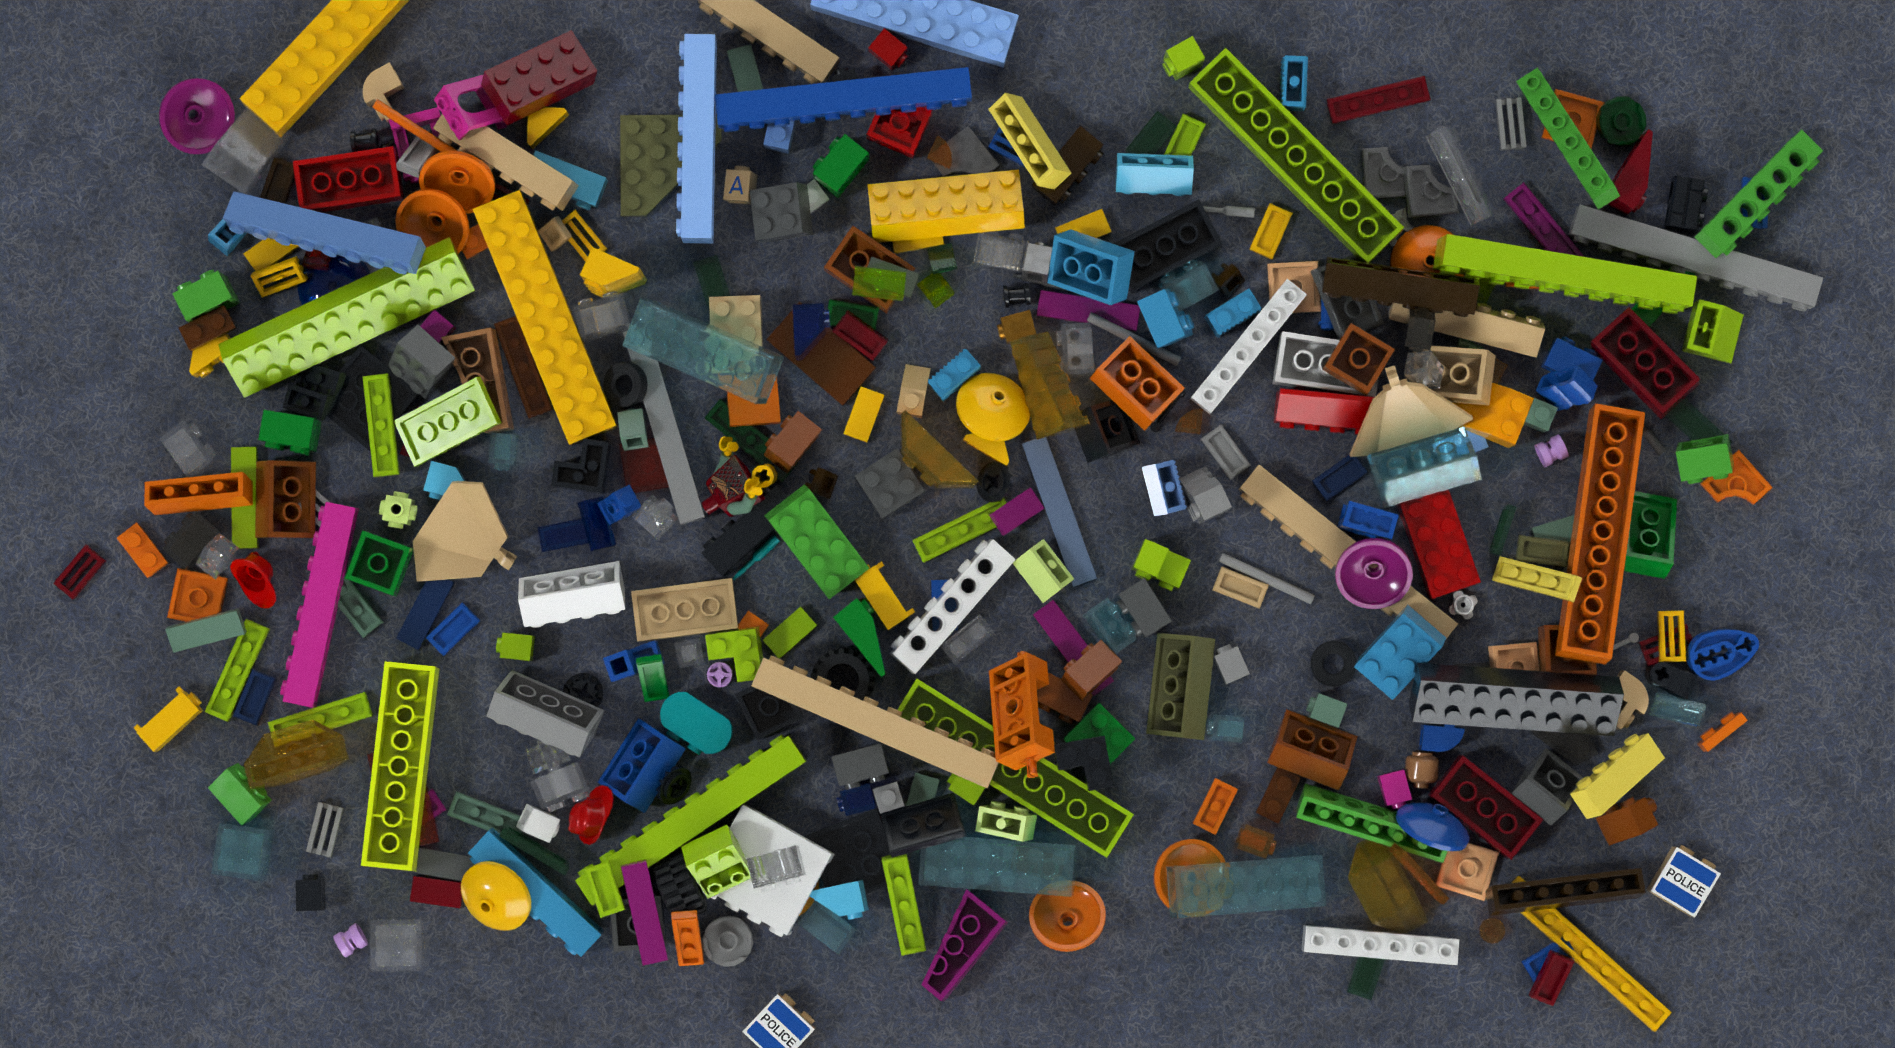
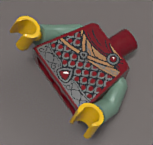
[701,436,766,517]

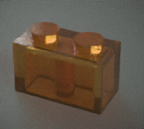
[1234,823,1277,859]

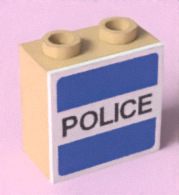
[1646,845,1721,918]
[742,993,816,1048]

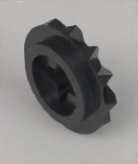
[977,462,1013,503]
[563,673,604,707]
[656,766,692,805]

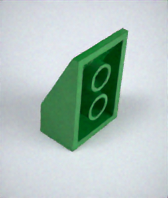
[1624,491,1677,579]
[833,598,886,678]

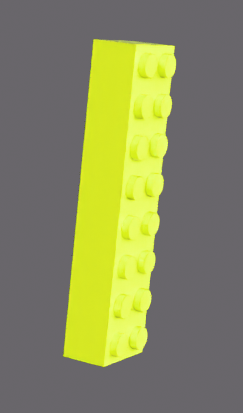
[361,661,439,872]

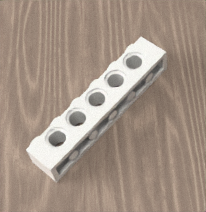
[1190,279,1307,414]
[889,539,1016,674]
[1301,925,1459,965]

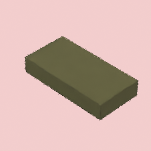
[1515,535,1570,567]

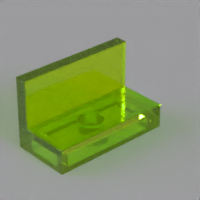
[852,266,906,301]

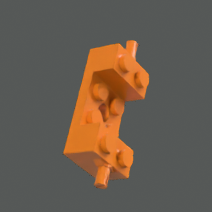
[989,651,1055,778]

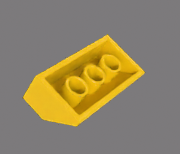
[580,247,647,298]

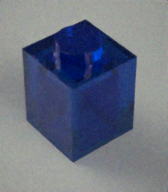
[836,783,876,816]

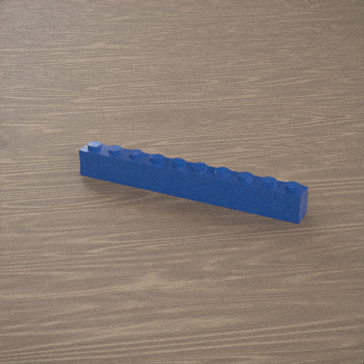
[715,67,972,132]

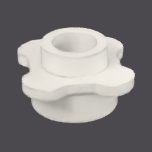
[1449,591,1478,619]

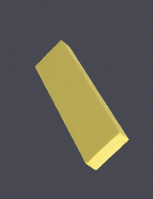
[1492,556,1582,602]

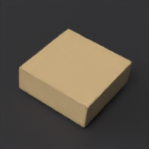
[538,216,572,252]

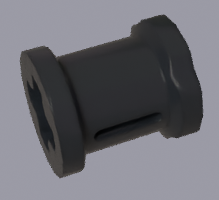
[350,129,379,152]
[1003,283,1031,308]

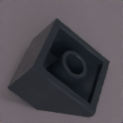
[1070,400,1141,463]

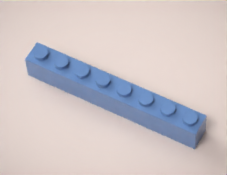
[223,191,426,274]

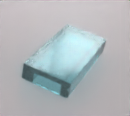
[1649,692,1706,727]

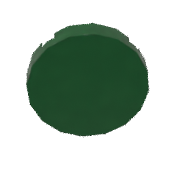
[1596,96,1646,147]

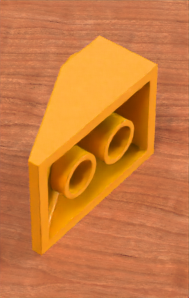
[1453,383,1534,448]

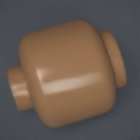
[1405,750,1439,788]

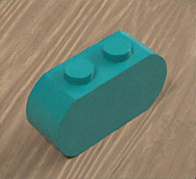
[660,692,733,755]

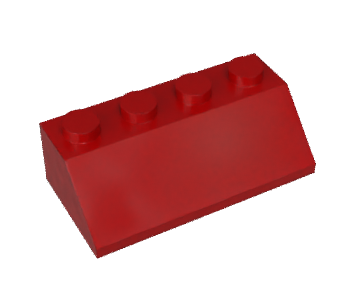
[1274,388,1374,435]

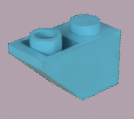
[423,461,466,500]

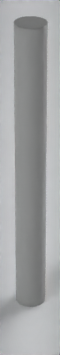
[1087,312,1181,366]
[1218,553,1315,604]

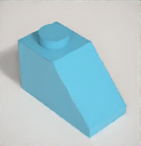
[810,880,869,920]

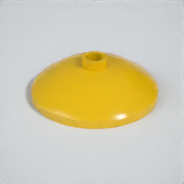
[956,373,1031,441]
[461,861,531,931]

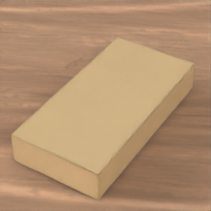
[1212,567,1269,609]

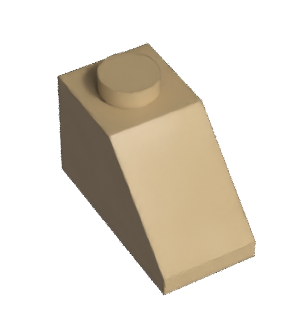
[897,364,931,418]

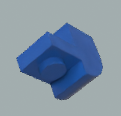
[603,640,665,682]
[1419,724,1465,752]

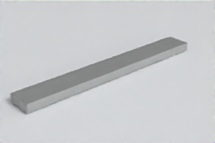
[623,325,705,525]

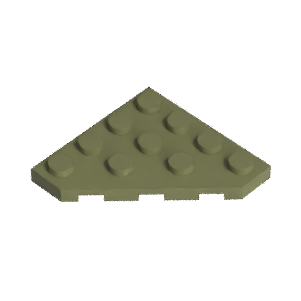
[620,115,722,217]

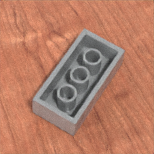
[486,670,604,757]

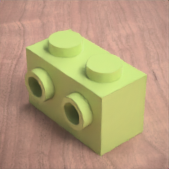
[1013,539,1074,603]
[975,801,1037,842]

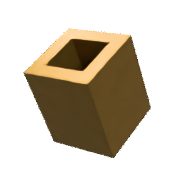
[997,310,1037,344]

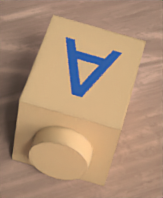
[723,166,757,205]

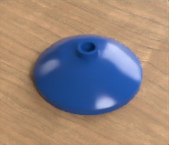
[1396,802,1470,851]

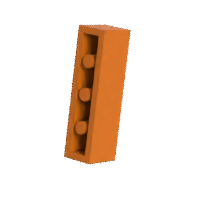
[144,472,253,515]

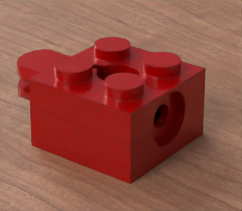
[866,106,933,159]

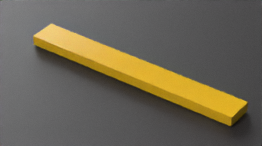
[1511,876,1672,1032]

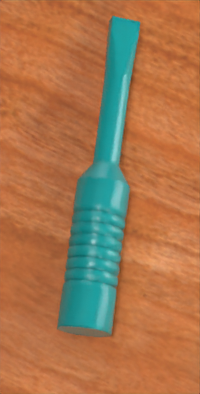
[732,534,781,581]

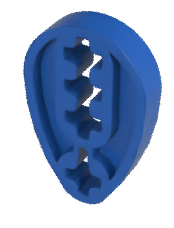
[1686,629,1759,681]

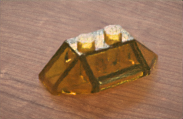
[900,410,978,489]
[244,720,349,789]
[1347,839,1428,934]

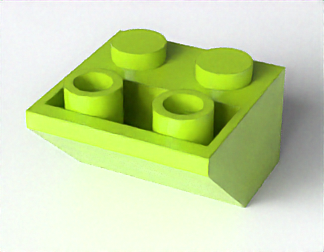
[1682,299,1744,364]
[681,825,754,899]

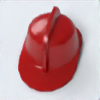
[230,551,276,608]
[568,785,614,845]

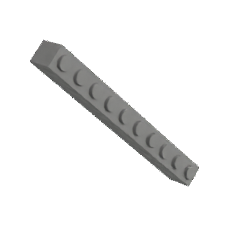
[1568,204,1823,311]

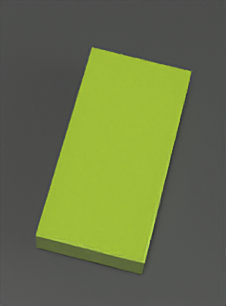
[1164,113,1206,156]
[763,606,817,659]
[584,860,626,918]

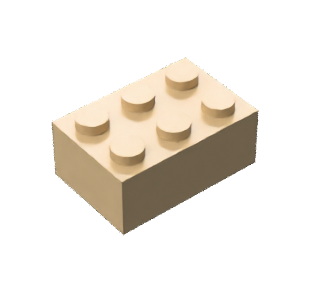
[709,295,764,374]
[1409,344,1496,405]

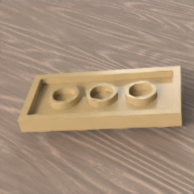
[631,578,739,642]

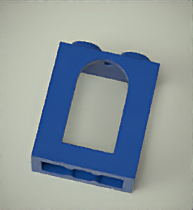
[1337,501,1399,541]

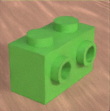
[208,763,272,826]

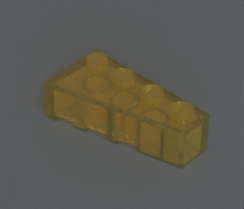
[1010,332,1090,440]

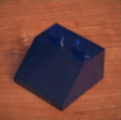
[793,303,831,361]

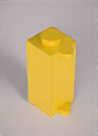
[855,561,915,631]
[134,686,203,752]

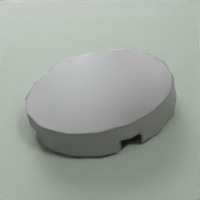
[702,915,753,967]

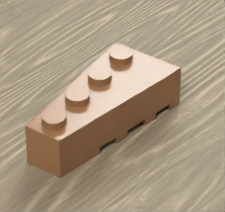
[441,328,514,434]

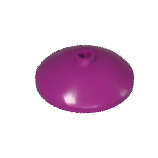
[159,78,235,154]
[1335,538,1413,609]

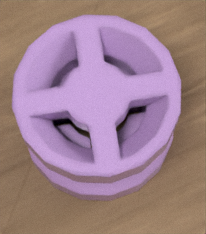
[707,662,733,688]

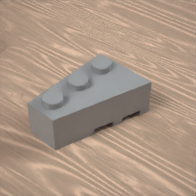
[1178,466,1232,524]

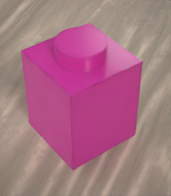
[1377,770,1412,809]

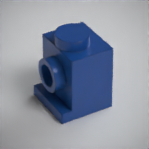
[597,485,642,526]

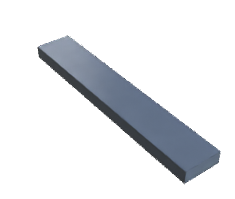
[1022,435,1097,587]

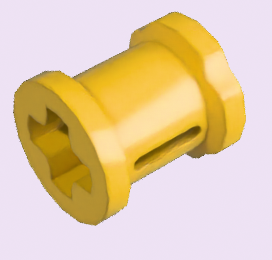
[751,463,778,488]

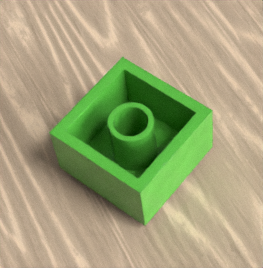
[172,270,240,322]
[1676,434,1734,484]

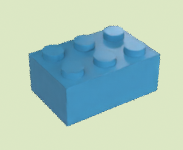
[1047,229,1135,305]
[1354,605,1446,700]

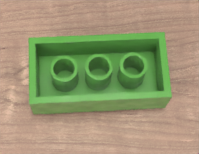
[764,484,869,599]

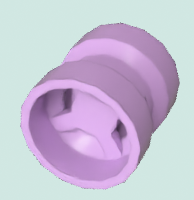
[1534,434,1569,467]
[333,923,368,958]

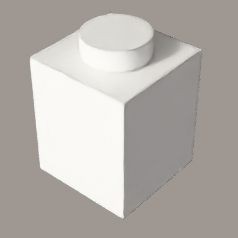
[516,804,560,843]

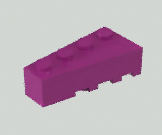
[921,889,1008,1002]

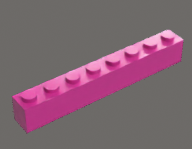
[280,502,359,708]

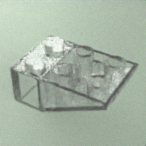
[201,108,291,195]

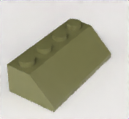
[1146,633,1215,740]

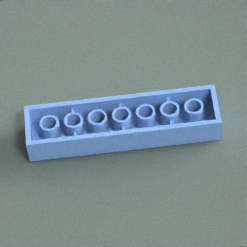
[810,0,1019,68]
[676,34,717,244]

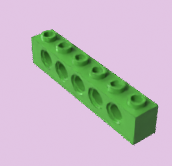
[1516,67,1620,210]
[1695,129,1823,258]
[1296,783,1447,863]

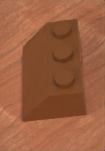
[824,226,916,313]
[255,460,316,538]
[1267,709,1358,790]

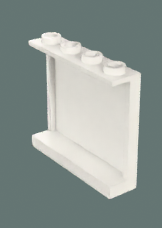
[711,804,835,937]

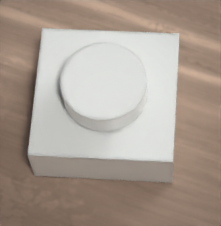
[807,179,830,214]

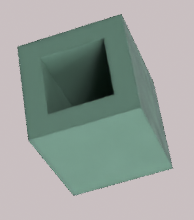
[1524,398,1558,433]
[617,408,649,451]
[1306,693,1347,728]

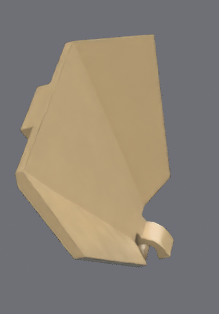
[1350,366,1473,457]
[413,481,517,582]

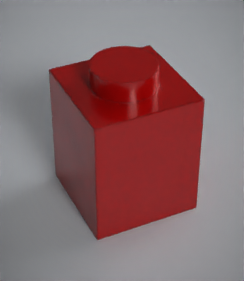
[868,28,909,70]

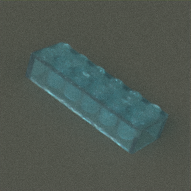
[622,298,784,404]
[918,836,1077,897]
[1166,854,1326,918]

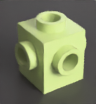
[379,491,418,529]

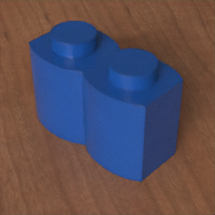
[1536,366,1598,411]

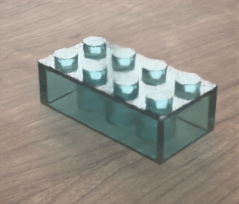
[1367,427,1482,508]

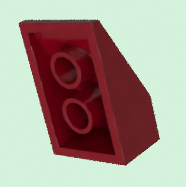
[1607,129,1653,216]

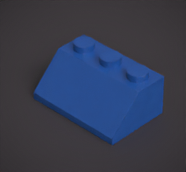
[598,718,686,813]

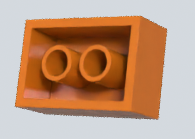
[1090,336,1185,431]

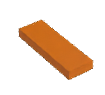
[671,910,704,966]

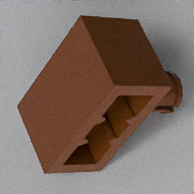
[1596,797,1658,846]

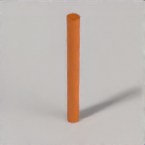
[372,99,458,152]

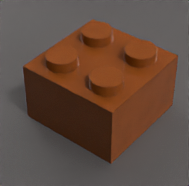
[1322,323,1395,396]
[1538,625,1597,675]

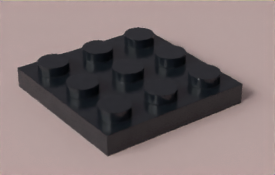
[328,345,420,452]
[805,808,891,894]

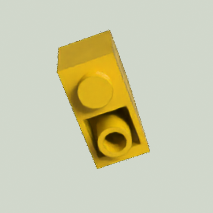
[189,334,231,378]

